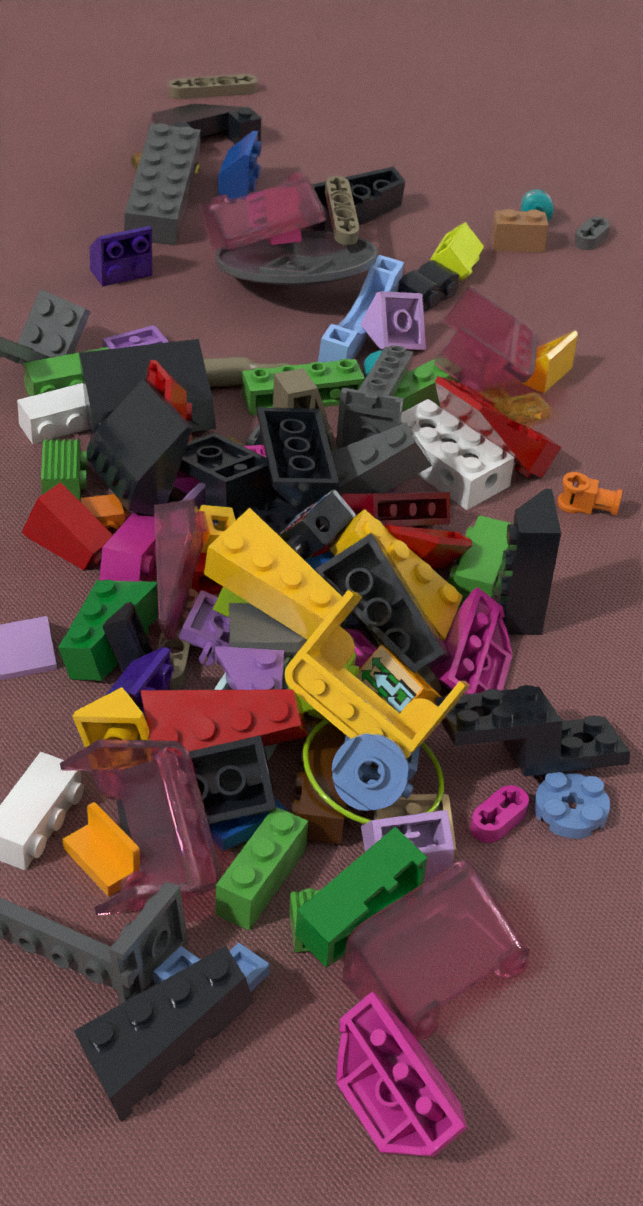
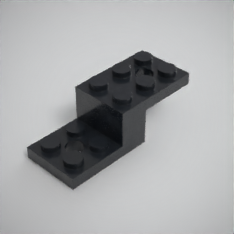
[179,432,320,535]
[435,685,630,776]

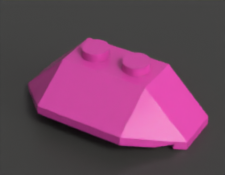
[431,587,513,694]
[336,991,468,1157]

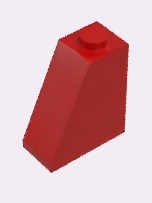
[21,482,113,570]

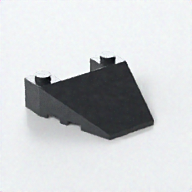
[152,103,262,145]

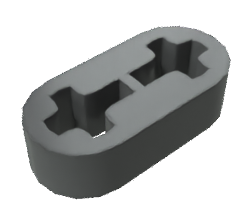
[574,217,610,250]

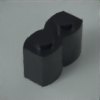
[398,260,459,311]

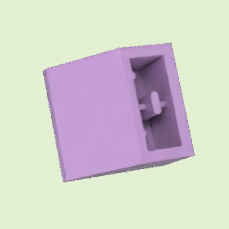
[361,810,454,896]

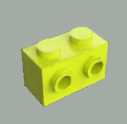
[430,222,484,281]

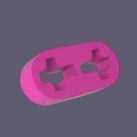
[470,785,529,843]

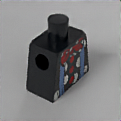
[279,489,356,559]

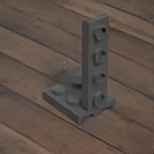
[0,289,91,365]
[336,346,413,449]
[0,881,188,1004]

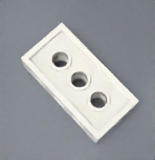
[400,399,515,510]

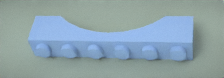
[318,255,405,362]

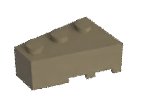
[273,368,337,452]

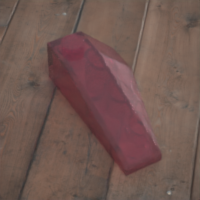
[154,499,207,640]

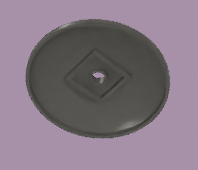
[215,230,378,287]

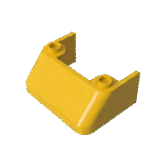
[285,590,471,759]

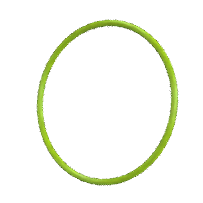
[303,719,444,824]

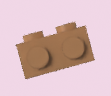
[490,209,549,253]

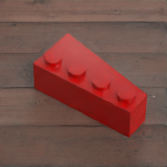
[140,689,308,760]

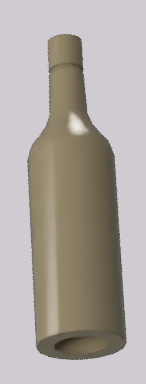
[203,356,288,387]

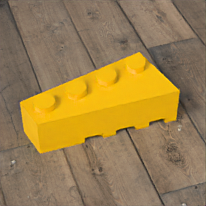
[204,508,342,640]
[329,509,463,641]

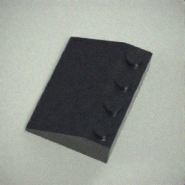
[79,339,216,441]
[87,379,193,517]

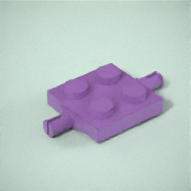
[178,590,230,666]

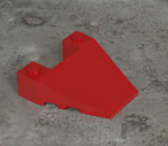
[435,376,561,478]

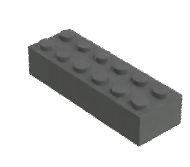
[124,123,201,245]

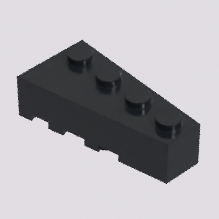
[74,946,253,1122]

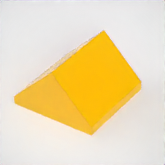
[507,330,578,393]
[72,687,153,771]

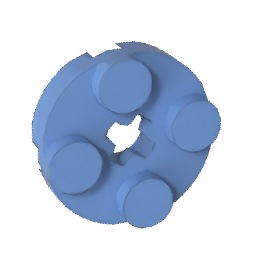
[332,733,409,811]
[534,772,610,839]

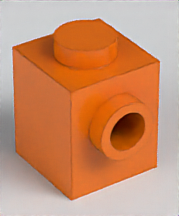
[81,494,130,535]

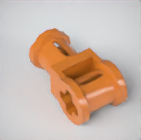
[557,472,623,516]

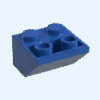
[218,131,262,201]

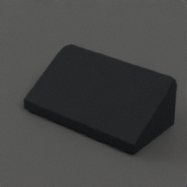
[103,602,153,673]

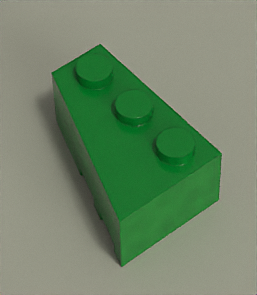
[58,580,169,681]
[295,827,427,968]

